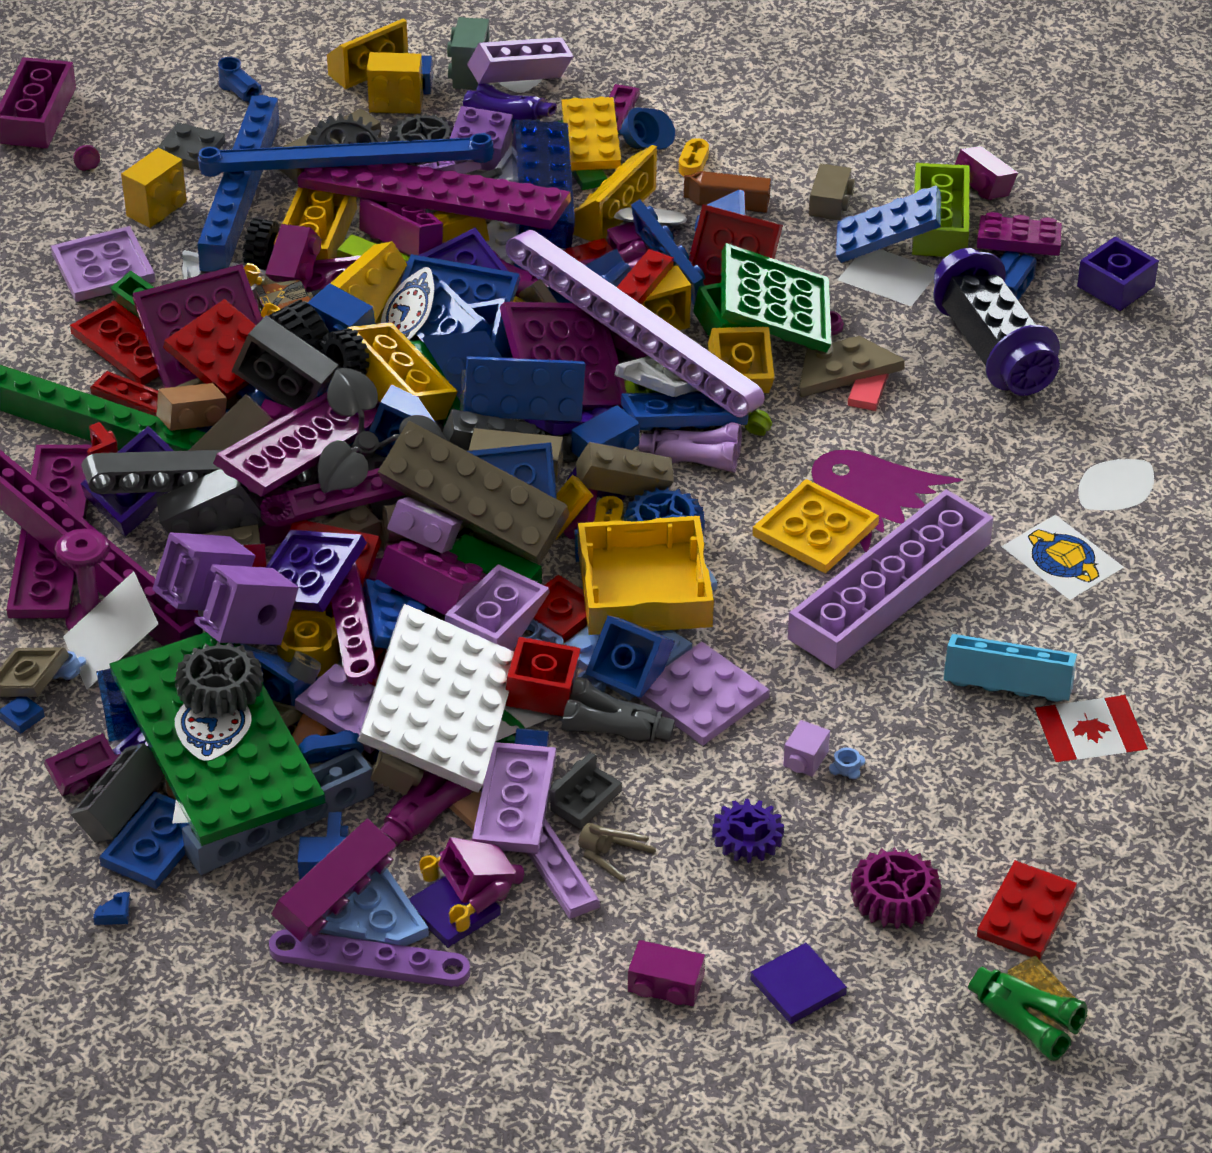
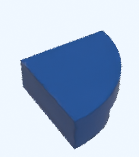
[93,891,131,925]

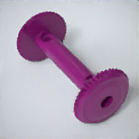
[54,528,110,631]

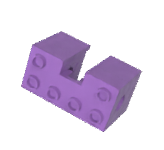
[152,532,299,645]

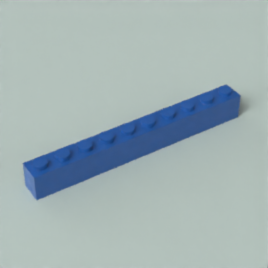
[197,95,279,272]

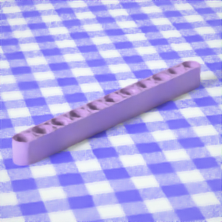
[505,230,765,417]

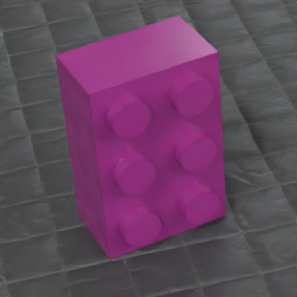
[375,540,487,615]

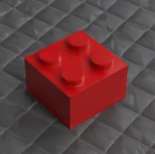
[505,637,581,717]

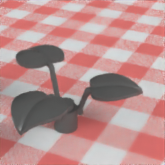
[318,368,448,493]

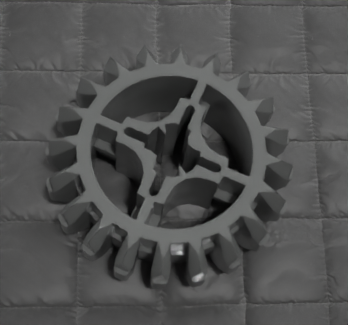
[388,113,454,166]
[175,641,263,718]

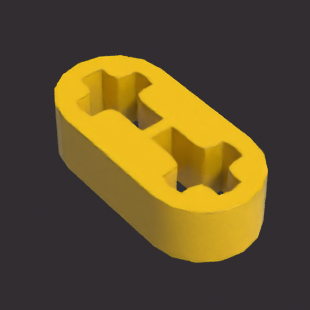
[678,138,709,176]
[594,496,624,522]

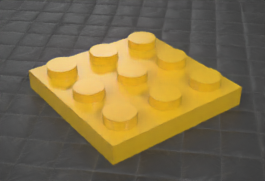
[753,479,879,574]

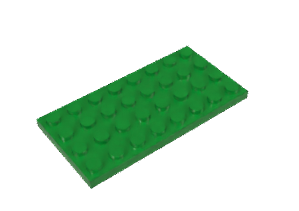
[109,632,326,846]

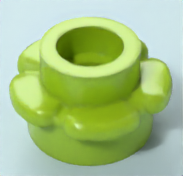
[745,410,772,436]

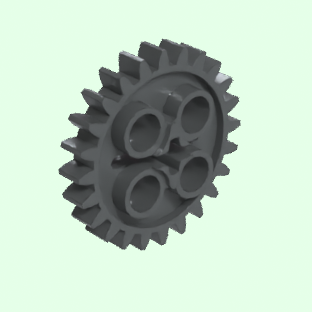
[306,113,387,146]

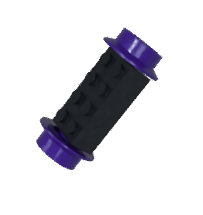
[933,248,1060,396]

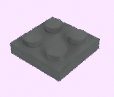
[157,123,226,171]

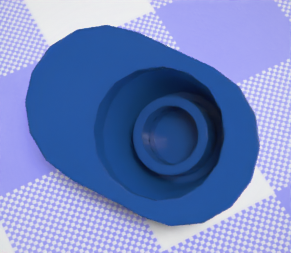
[618,107,675,149]

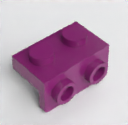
[44,733,120,797]

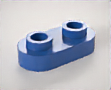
[298,730,364,764]

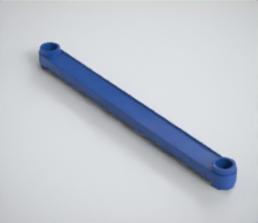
[198,133,494,177]

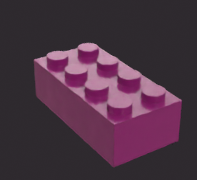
[0,57,76,149]

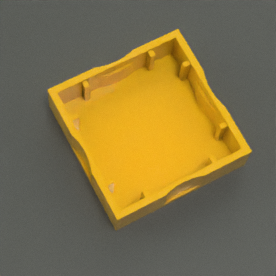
[578,516,714,635]

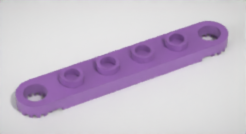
[269,930,470,987]

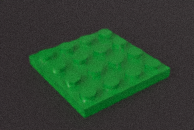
[721,243,831,353]

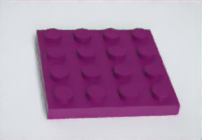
[133,264,262,388]
[499,302,627,410]

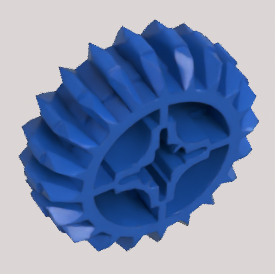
[624,487,705,534]

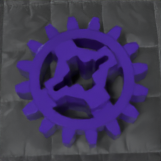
[712,799,784,863]

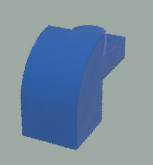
[298,812,349,880]

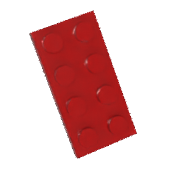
[70,300,160,385]

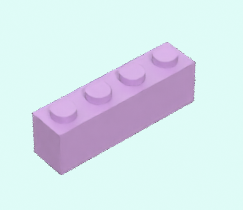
[467,38,573,84]

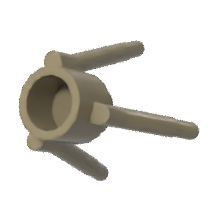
[578,823,656,882]

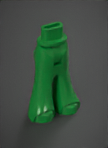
[968,966,1088,1061]

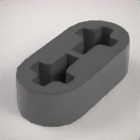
[287,651,321,684]

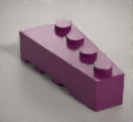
[359,198,443,255]

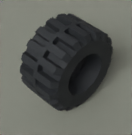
[268,300,329,351]

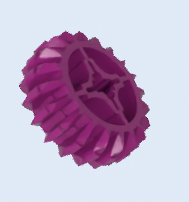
[850,846,942,930]

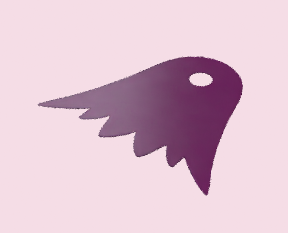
[811,450,963,552]

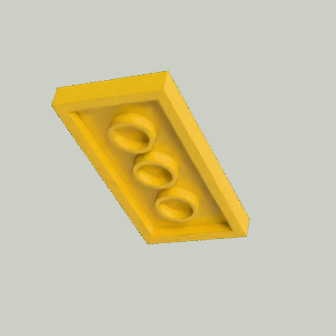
[561,96,621,171]

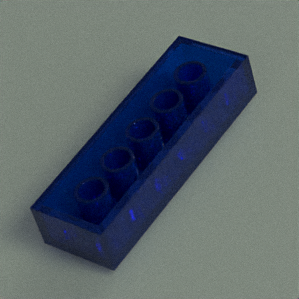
[512,119,575,249]

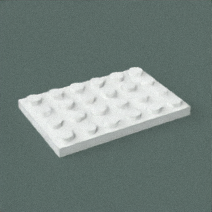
[358,604,514,793]

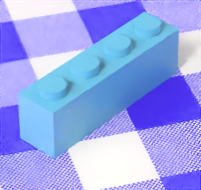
[943,634,1077,702]

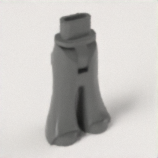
[562,677,675,742]

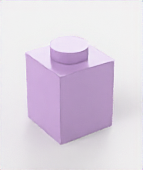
[783,720,830,777]

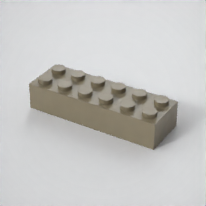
[378,421,570,565]

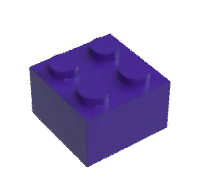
[1077,236,1159,311]

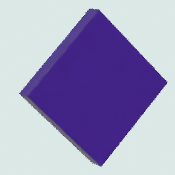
[409,876,501,948]
[750,942,847,1024]

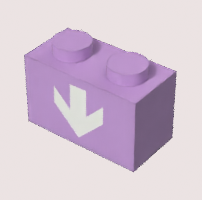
[387,497,463,553]

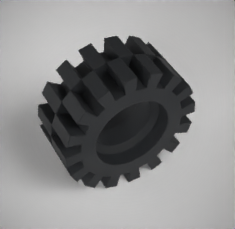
[243,218,280,270]
[319,328,369,378]

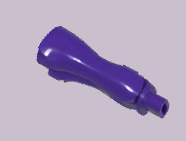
[462,83,557,122]

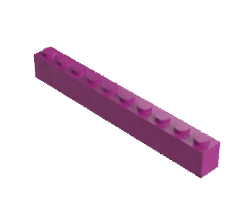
[0,450,203,646]

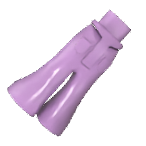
[639,422,742,473]

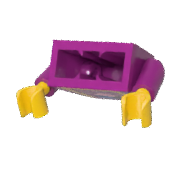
[419,837,524,932]

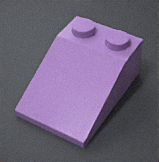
[445,564,549,651]

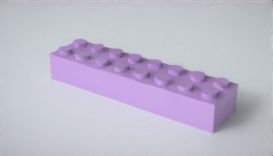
[788,489,993,669]

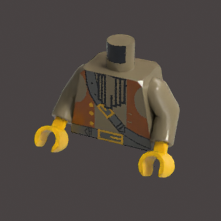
[244,263,322,318]

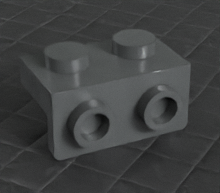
[549,752,622,829]

